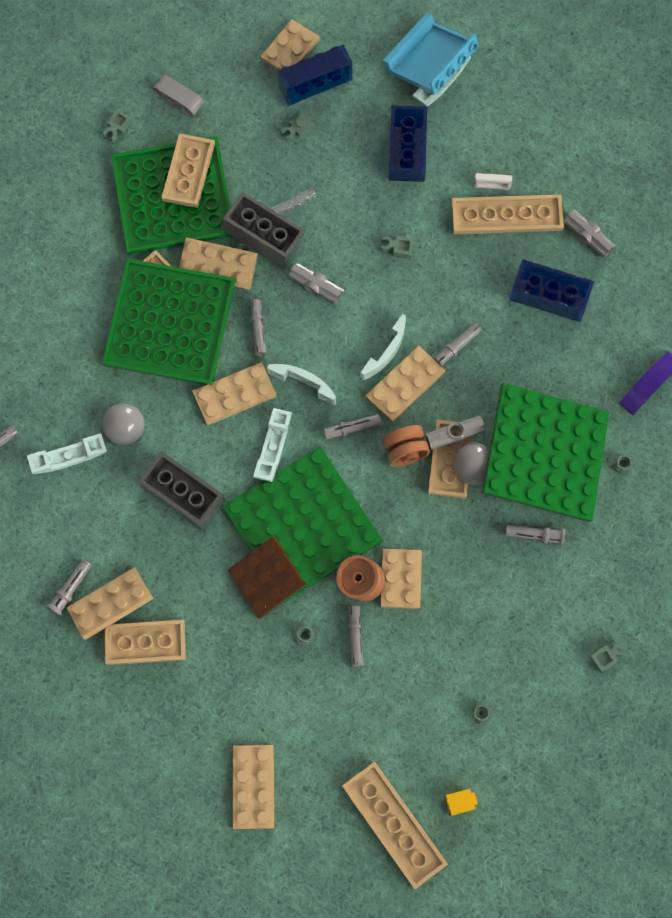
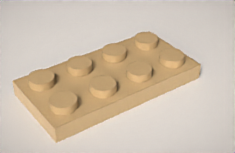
[162,133,215,208]
[179,238,258,290]
[366,346,446,423]
[193,362,277,426]
[428,419,473,499]
[67,567,154,640]
[105,620,186,665]
[233,745,274,829]

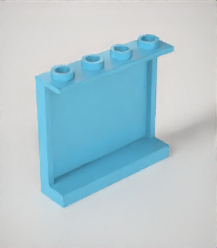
[383,12,479,95]

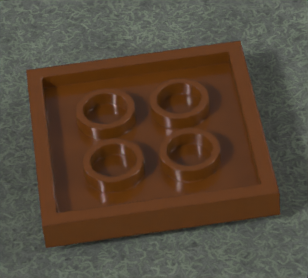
[227,536,307,619]

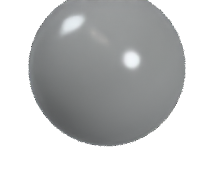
[102,403,145,446]
[453,442,489,486]

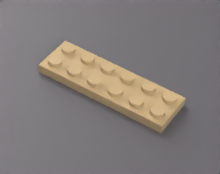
[452,194,564,234]
[342,762,448,890]

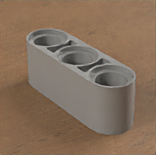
[152,75,204,117]

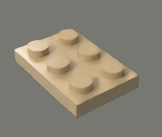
[261,19,320,77]
[381,549,422,609]

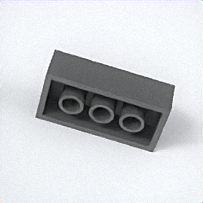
[221,192,305,267]
[138,451,225,531]

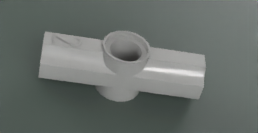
[564,210,616,258]
[289,263,344,304]
[425,416,486,450]

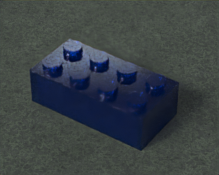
[278,44,352,106]
[388,105,427,182]
[509,259,594,322]

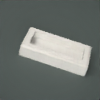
[474,173,512,190]

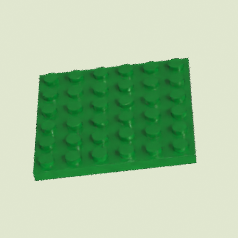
[111,136,232,255]
[102,259,236,385]
[482,383,609,522]
[223,446,383,603]

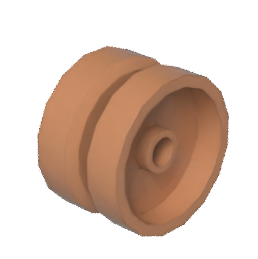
[382,425,430,467]
[336,555,385,602]

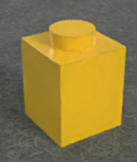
[445,789,478,816]

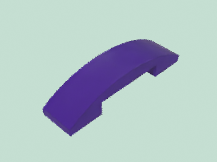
[619,351,672,415]

